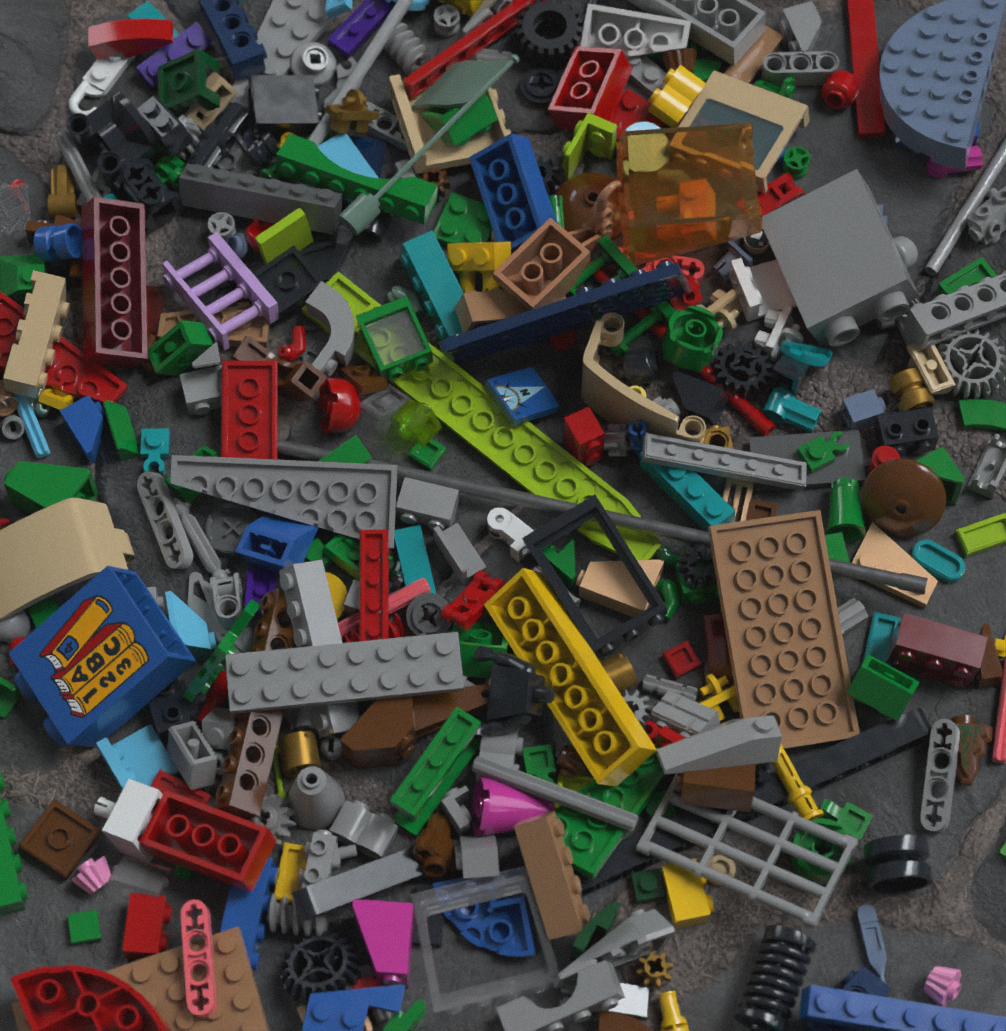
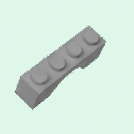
[497,960,625,1031]

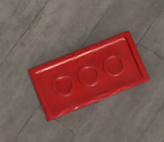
[221,361,278,460]

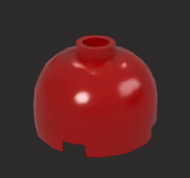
[318,378,365,433]

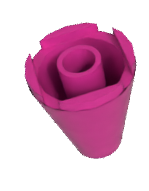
[471,777,554,836]

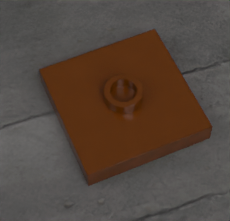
[19,799,102,880]

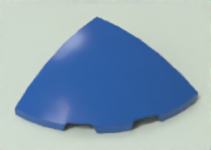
[433,867,536,956]

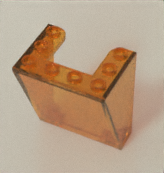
[616,122,762,266]

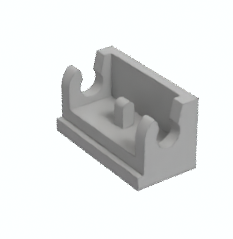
[967,434,1006,499]

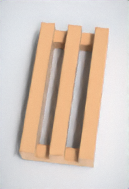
[723,477,754,521]

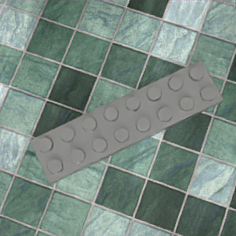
[225,632,464,714]

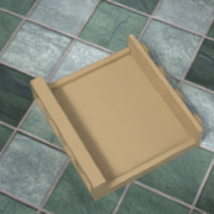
[389,60,511,174]

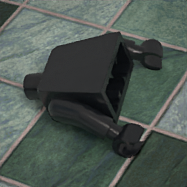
[474,646,555,738]

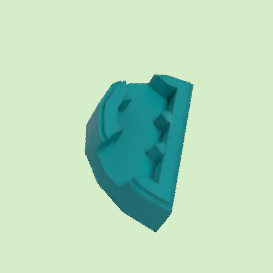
[779,340,833,366]

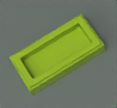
[955,513,1006,557]

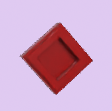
[662,641,701,680]

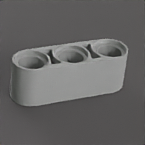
[761,51,839,87]

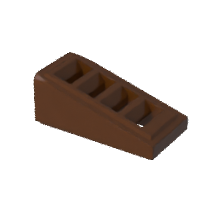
[977,623,1003,689]

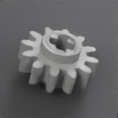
[248,793,296,845]

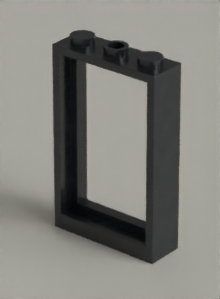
[522,494,668,657]

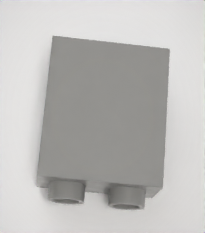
[759,169,919,346]

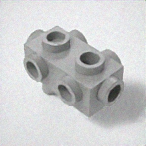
[966,186,1006,245]
[298,830,357,888]

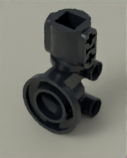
[66,92,183,229]

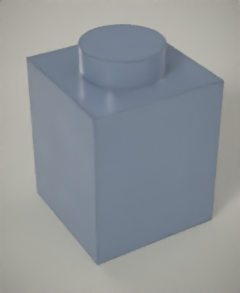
[840,389,886,431]

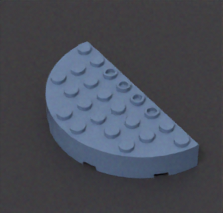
[880,0,1006,170]

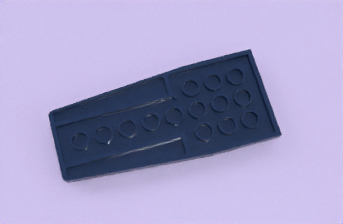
[439,261,692,364]

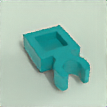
[140,428,170,476]

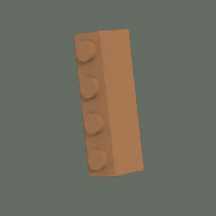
[454,288,566,333]
[514,811,590,940]

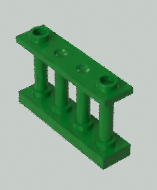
[565,235,675,356]
[390,707,481,837]

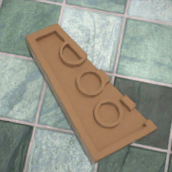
[158,301,270,348]

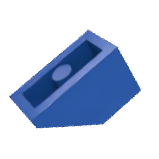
[60,395,106,465]

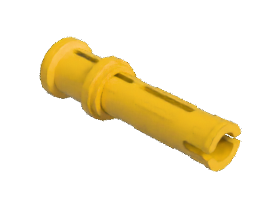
[771,744,824,821]

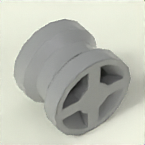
[434,5,460,38]
[208,212,236,241]

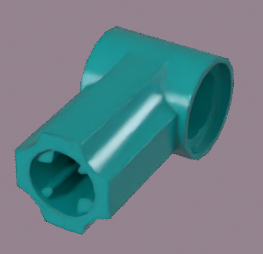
[762,387,822,433]

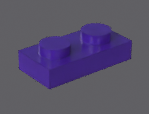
[243,567,276,619]

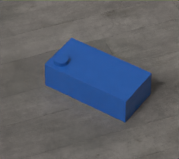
[469,133,557,255]

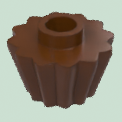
[661,48,697,73]

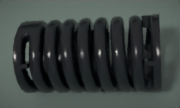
[734,925,817,1031]

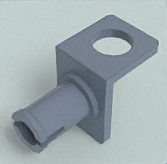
[712,218,753,279]

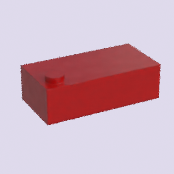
[139,790,277,893]

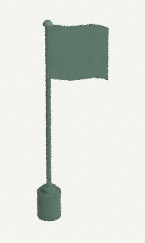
[338,54,519,236]

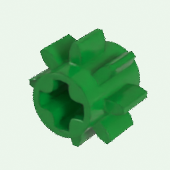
[155,156,185,188]

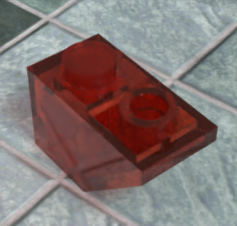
[702,614,734,679]

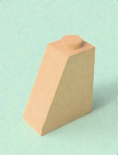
[576,560,664,617]

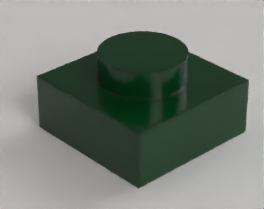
[631,868,666,904]

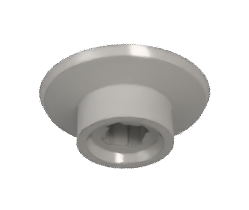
[290,42,337,86]

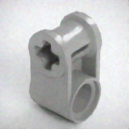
[210,572,243,630]

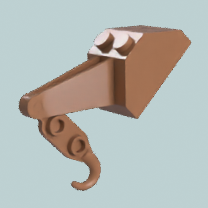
[493,181,621,311]

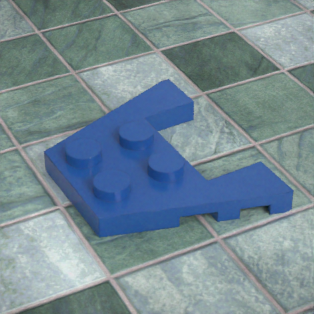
[302,984,405,1031]

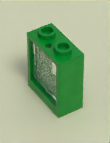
[356,296,433,381]

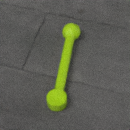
[273,745,287,799]

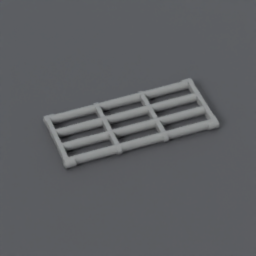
[636,772,859,929]

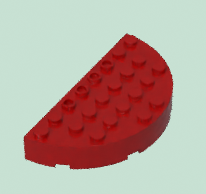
[10,965,171,1031]

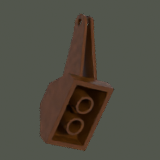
[340,684,490,769]

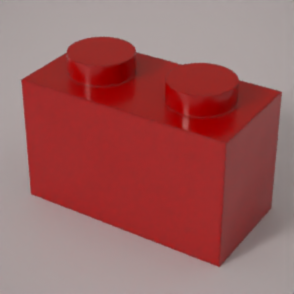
[563,406,605,466]
[122,893,172,960]

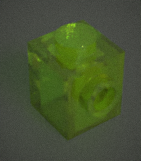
[392,399,442,446]

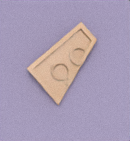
[852,522,938,608]

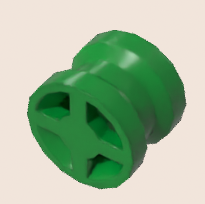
[782,146,810,180]

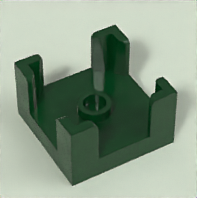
[158,48,220,118]

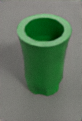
[826,477,866,542]

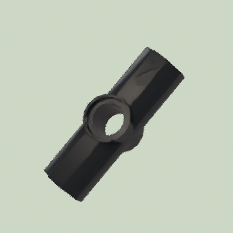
[187,102,250,168]

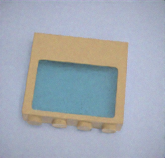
[669,71,809,193]

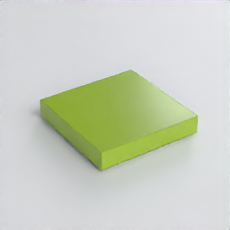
[255,208,314,265]

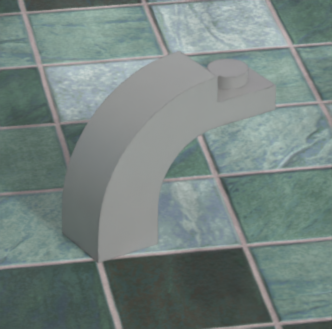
[306,281,356,376]

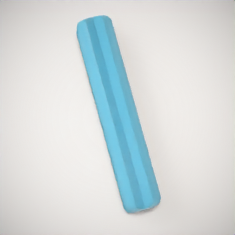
[13,393,50,459]

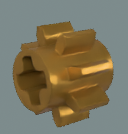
[636,950,674,989]

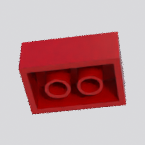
[548,46,632,130]

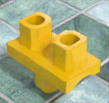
[699,674,739,720]

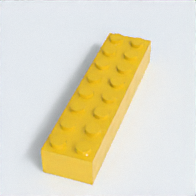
[484,568,657,787]

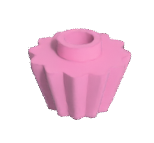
[72,856,112,895]
[924,966,962,1007]

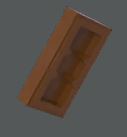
[338,362,387,395]

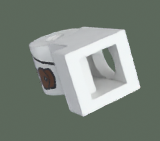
[487,507,534,562]

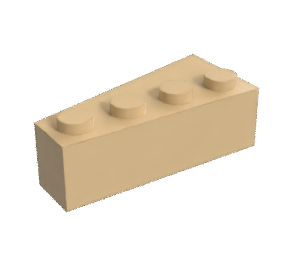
[3,270,70,399]

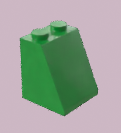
[3,461,98,515]

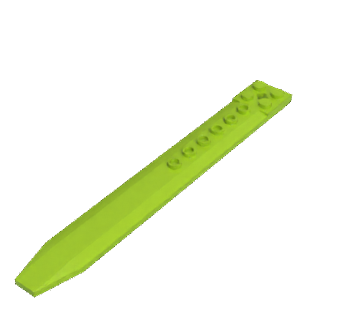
[302,272,662,560]

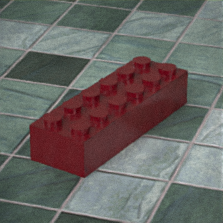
[81,197,148,369]

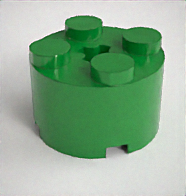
[661,306,723,372]
[790,818,852,885]

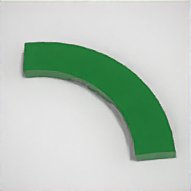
[957,399,1006,431]

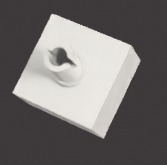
[94,779,163,863]

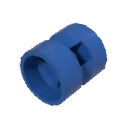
[34,223,82,262]

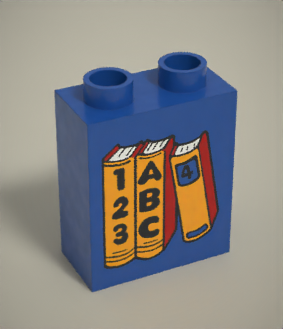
[9,566,196,748]

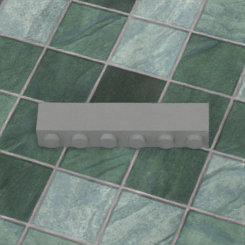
[279,560,360,738]

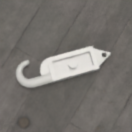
[69,52,135,116]

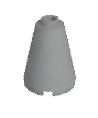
[287,767,345,830]

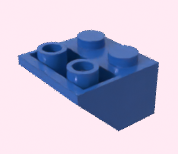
[235,512,318,574]

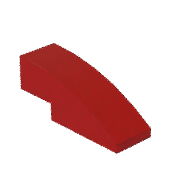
[88,19,174,60]

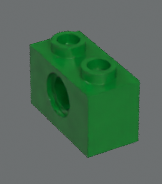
[148,320,213,376]

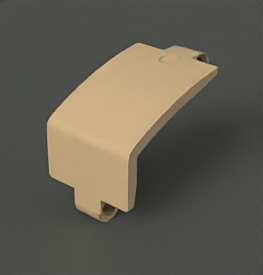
[581,312,706,443]
[0,498,135,621]

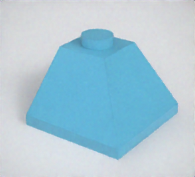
[165,591,217,662]

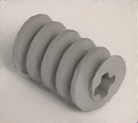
[383,19,432,75]
[267,893,331,938]

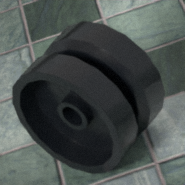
[863,835,933,894]

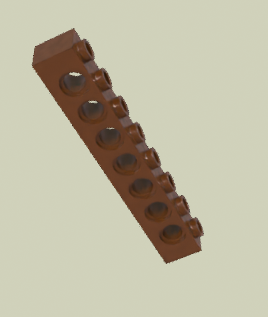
[216,587,297,820]

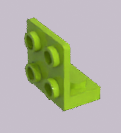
[561,113,617,181]

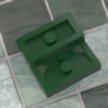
[569,901,621,961]

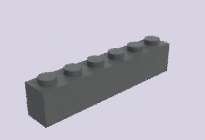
[179,164,342,235]

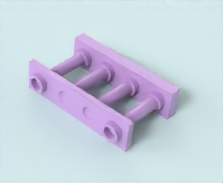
[162,232,279,350]

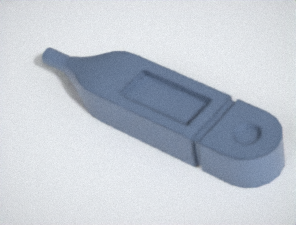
[856,905,887,983]

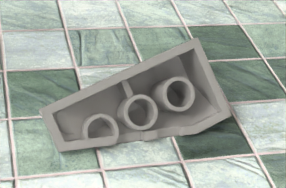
[657,716,782,774]

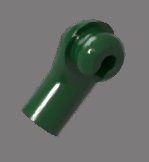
[655,546,683,571]

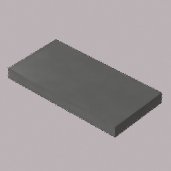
[748,429,866,492]

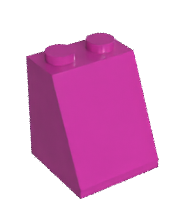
[352,899,414,989]

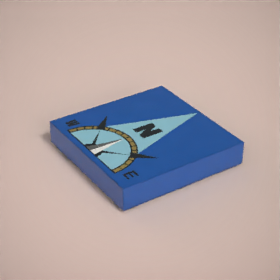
[485,367,560,426]

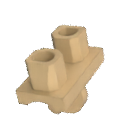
[697,289,742,331]

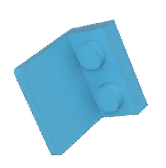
[96,725,178,791]

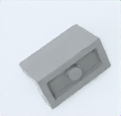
[433,523,487,585]

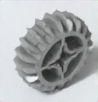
[937,328,1006,400]

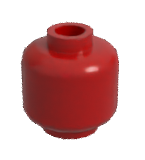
[821,70,859,110]

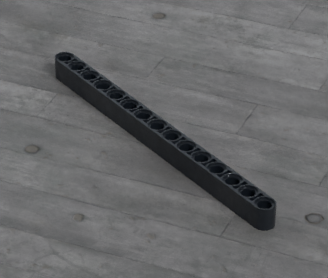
[573,708,932,897]

